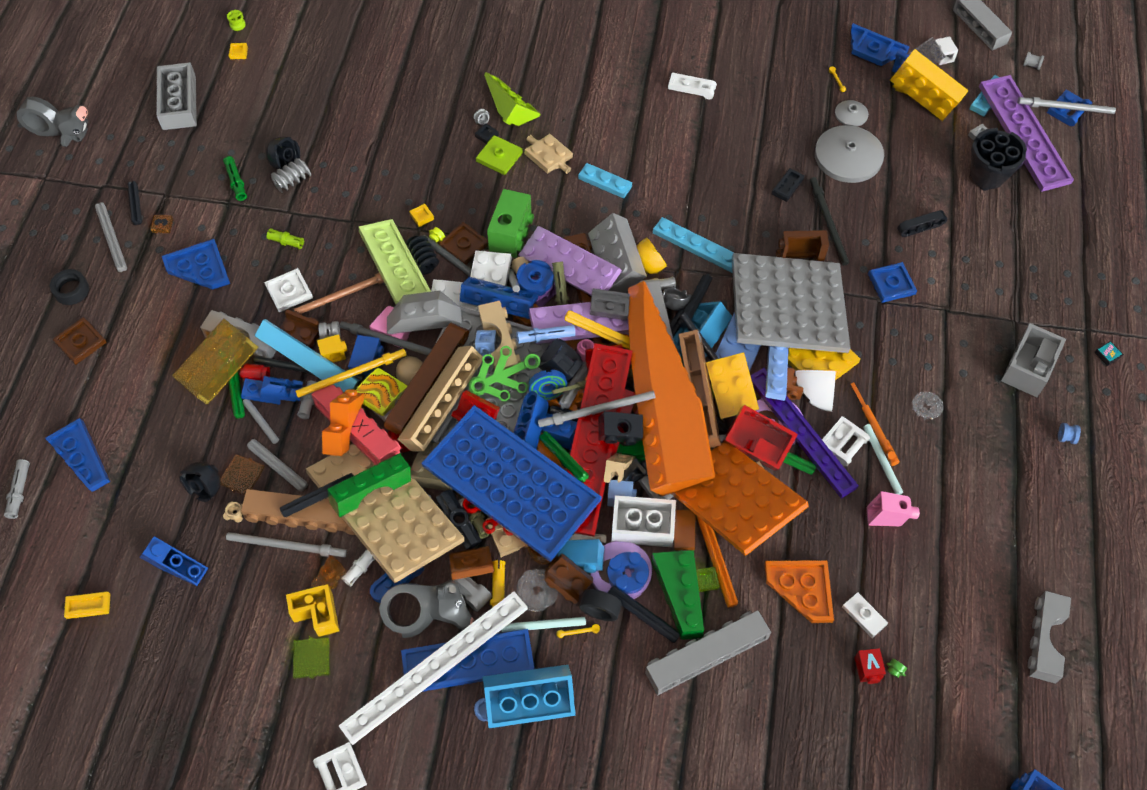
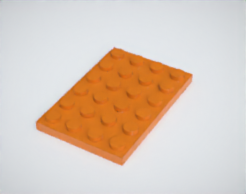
[671,442,809,556]

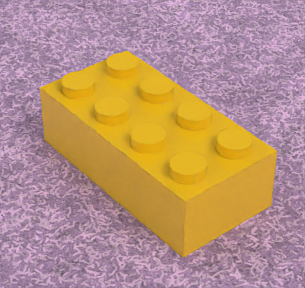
[890,49,968,121]

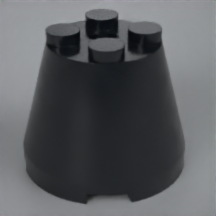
[970,128,1027,191]

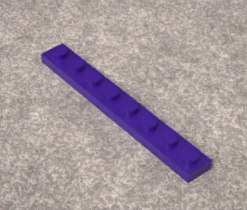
[750,368,859,499]

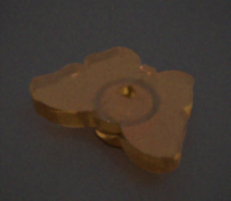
[311,556,346,589]

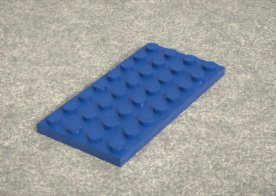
[422,405,602,562]

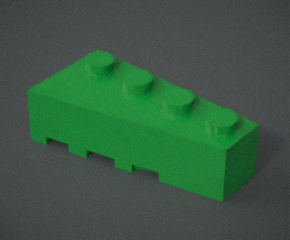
[651,550,704,640]

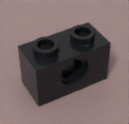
[598,411,643,445]

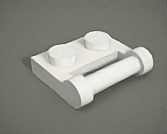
[822,416,870,466]
[313,742,367,790]

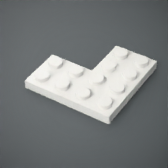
[431,251,512,312]

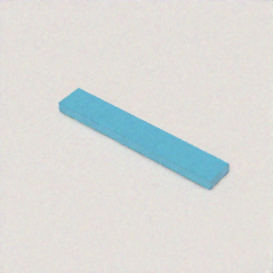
[255,319,360,393]

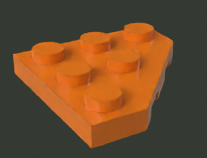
[764,561,834,623]

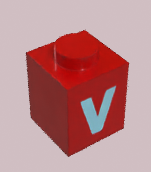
[855,648,886,684]

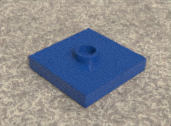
[868,262,917,303]

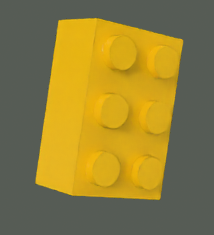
[706,352,759,419]

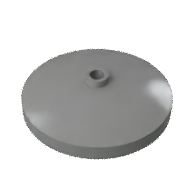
[815,125,884,183]

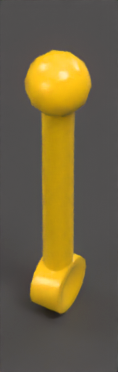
[829,67,846,92]
[556,624,600,638]

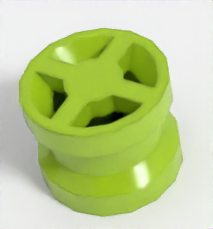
[227,10,246,31]

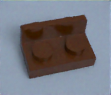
[280,309,319,348]
[544,553,593,604]

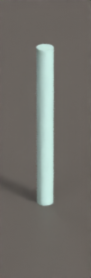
[863,424,903,495]
[502,617,586,632]

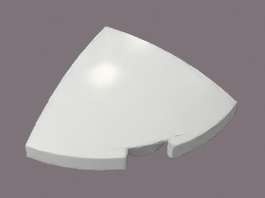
[795,370,836,412]

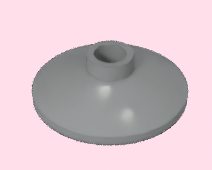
[835,100,869,127]

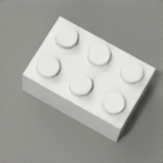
[611,495,676,547]

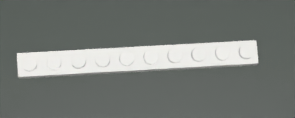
[339,591,528,745]

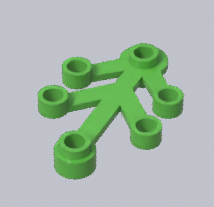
[468,346,540,401]

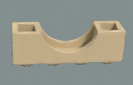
[478,301,521,375]

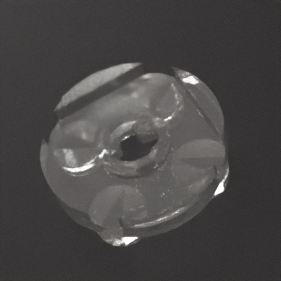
[517,569,558,612]

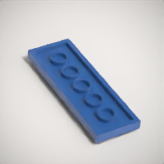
[401,629,534,692]

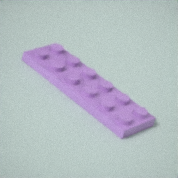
[519,226,622,296]
[529,302,629,344]

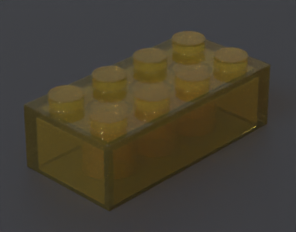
[172,318,258,405]

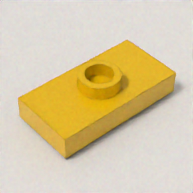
[64,592,110,619]

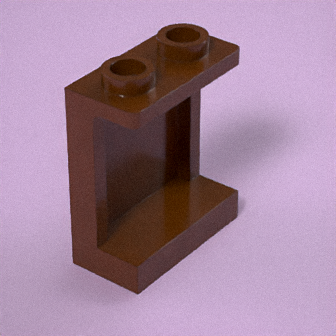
[776,230,829,262]

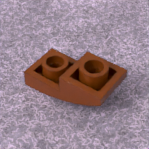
[674,510,696,550]

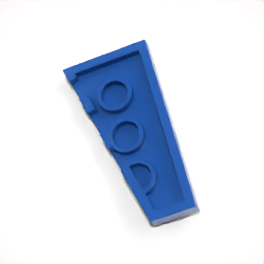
[45,418,110,492]

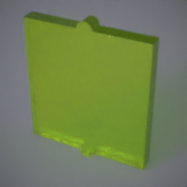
[293,637,330,679]

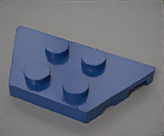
[851,23,910,66]

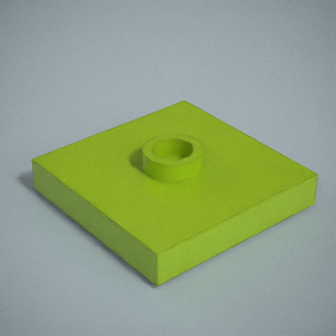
[476,135,523,175]

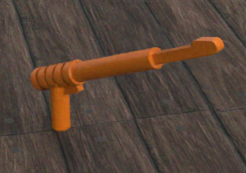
[851,382,900,466]

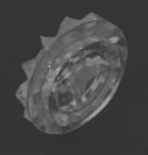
[912,392,943,420]

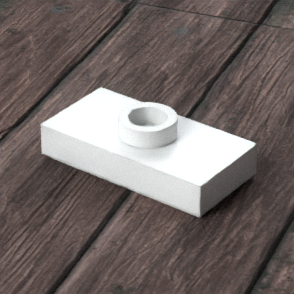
[842,593,888,638]

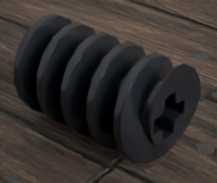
[406,236,439,275]

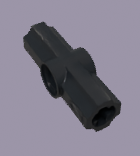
[436,489,482,550]

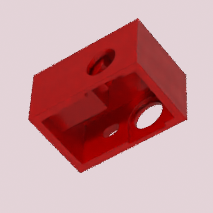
[722,405,798,471]

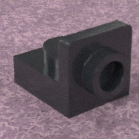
[623,458,648,483]

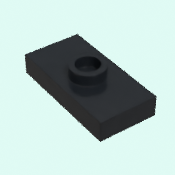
[772,168,805,202]

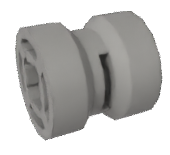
[319,321,341,339]

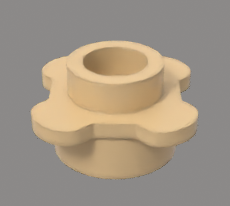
[223,502,243,523]

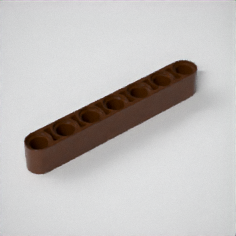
[384,322,469,436]

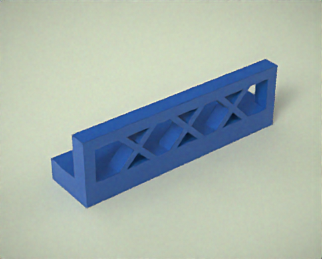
[460,277,539,319]

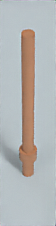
[294,273,384,314]

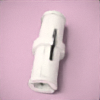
[341,550,375,587]

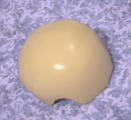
[396,356,423,386]

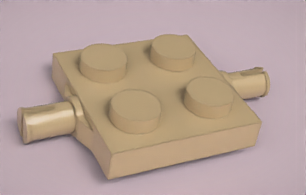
[525,134,573,174]

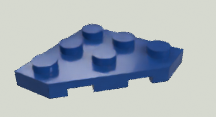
[162,239,230,289]

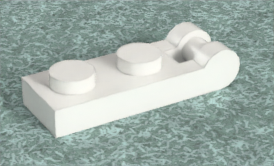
[668,73,717,99]

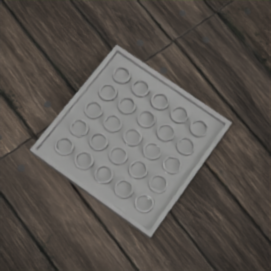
[732,253,851,353]

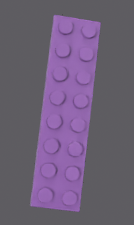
[979,75,1074,192]

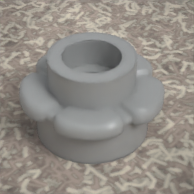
[473,109,490,125]

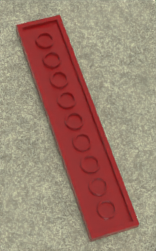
[567,343,633,537]

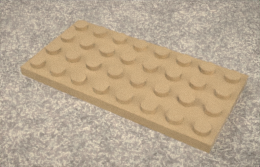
[306,444,464,584]

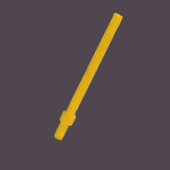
[295,349,407,398]

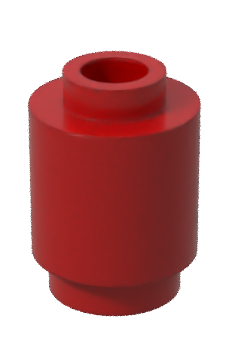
[240,364,270,381]

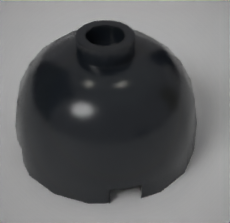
[266,136,300,170]
[179,462,221,502]

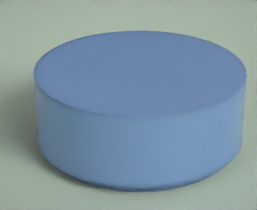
[474,698,488,721]

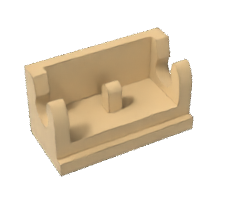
[604,453,636,483]

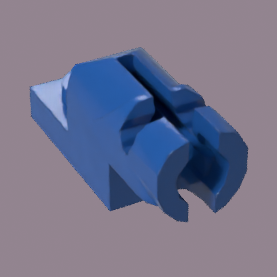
[241,376,303,405]

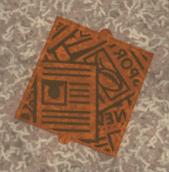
[220,454,265,495]

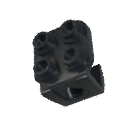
[538,338,583,383]

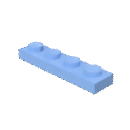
[765,346,788,401]

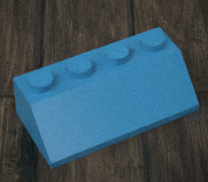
[673,301,732,367]
[483,665,576,728]

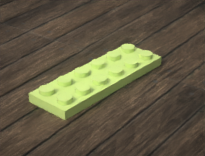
[359,219,431,304]

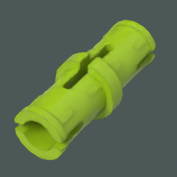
[267,228,304,249]

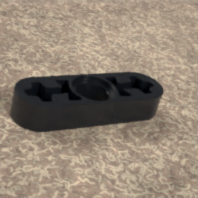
[897,210,948,237]

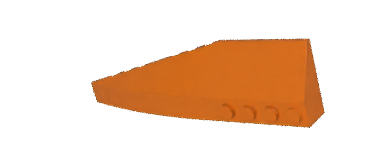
[628,281,715,496]

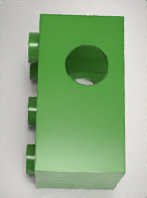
[487,189,534,258]

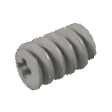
[271,158,311,193]

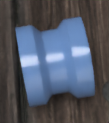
[1058,423,1081,444]

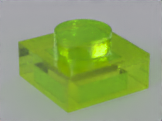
[696,567,720,592]

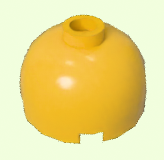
[637,238,667,274]

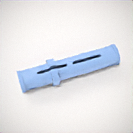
[516,324,575,344]

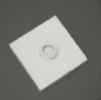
[264,268,313,313]

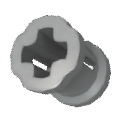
[1023,51,1044,70]

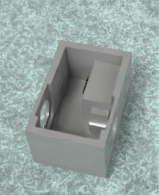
[1001,323,1066,397]

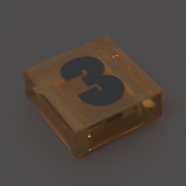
[151,215,173,233]

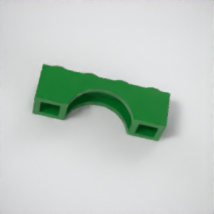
[327,453,411,518]

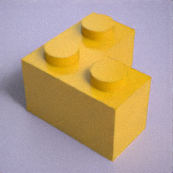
[286,584,339,637]

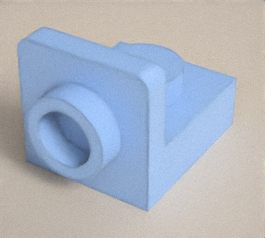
[475,330,496,359]

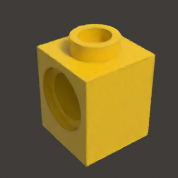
[317,334,348,363]

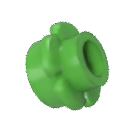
[886,658,907,678]

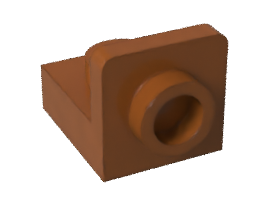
[786,368,804,400]

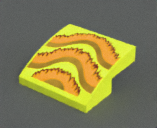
[356,368,407,416]

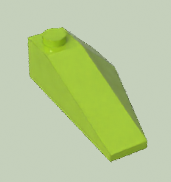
[484,72,540,126]

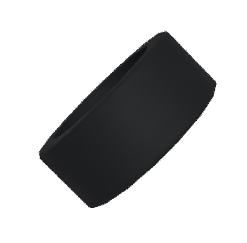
[50,269,89,305]
[579,589,622,621]

